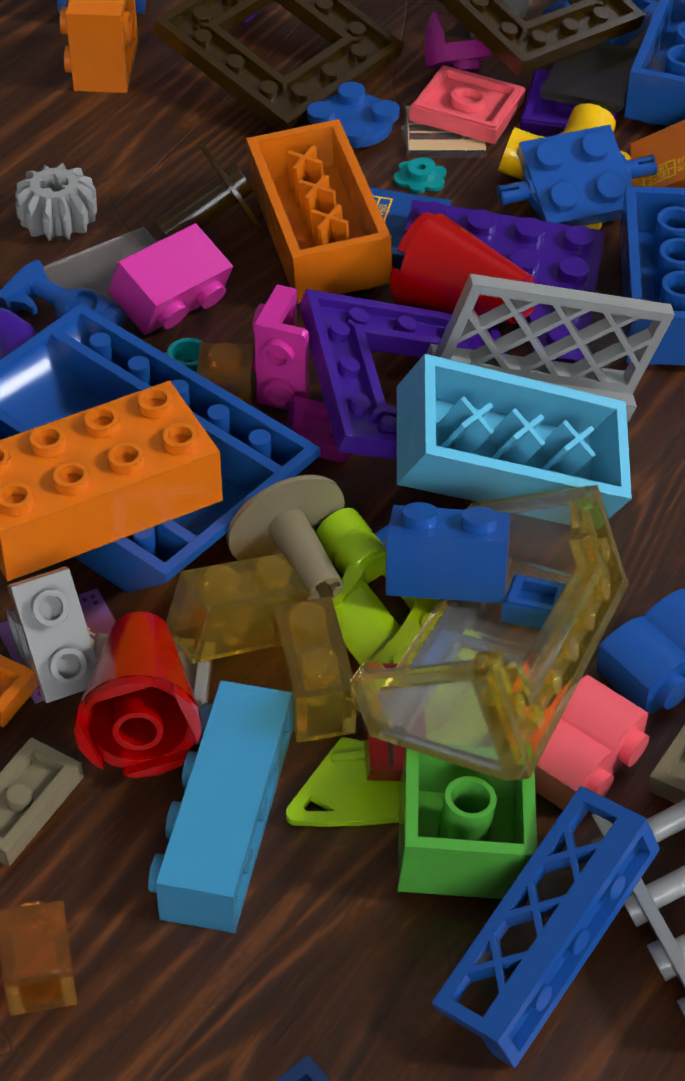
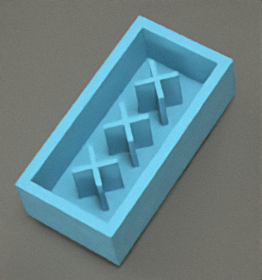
[397,354,632,528]

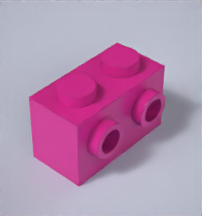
[108,223,233,335]

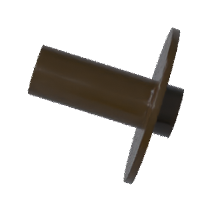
[155,141,263,237]

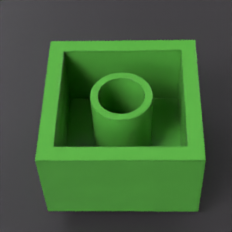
[397,741,537,899]

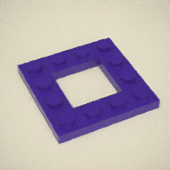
[299,289,507,459]

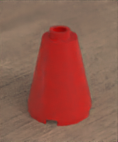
[390,212,535,324]
[74,612,201,778]

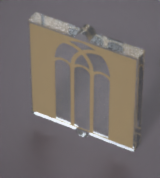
[401,105,487,158]

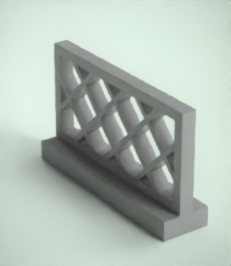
[426,274,675,422]

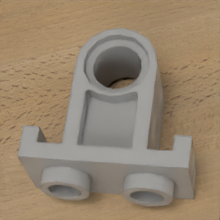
[6,567,97,703]

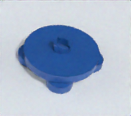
[307,82,400,148]

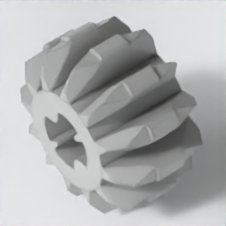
[15,163,97,241]

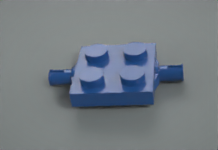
[496,125,658,226]

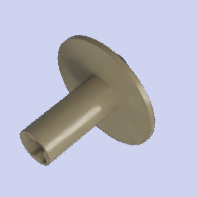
[226,475,345,605]

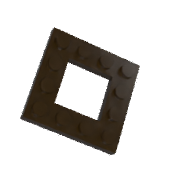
[153,0,404,131]
[438,0,646,76]

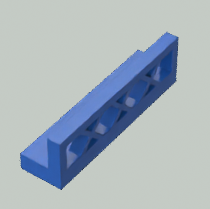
[432,786,660,1068]

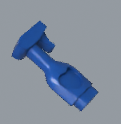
[0,260,125,326]

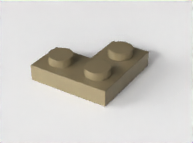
[0,737,84,867]

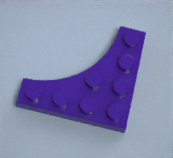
[404,200,605,364]

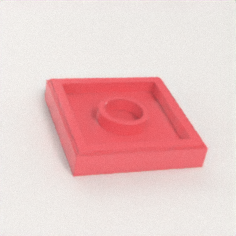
[409,65,526,145]

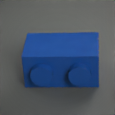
[386,502,511,604]

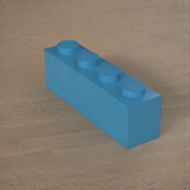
[148,680,293,933]

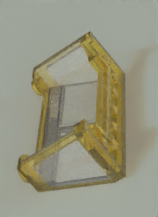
[350,485,629,781]

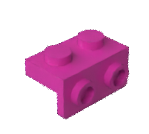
[252,284,309,410]

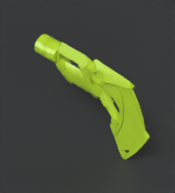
[286,508,516,827]

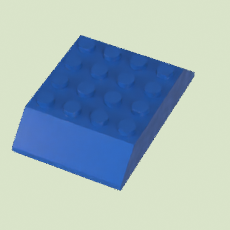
[0,303,320,593]

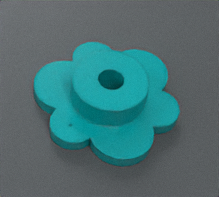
[394,157,446,194]

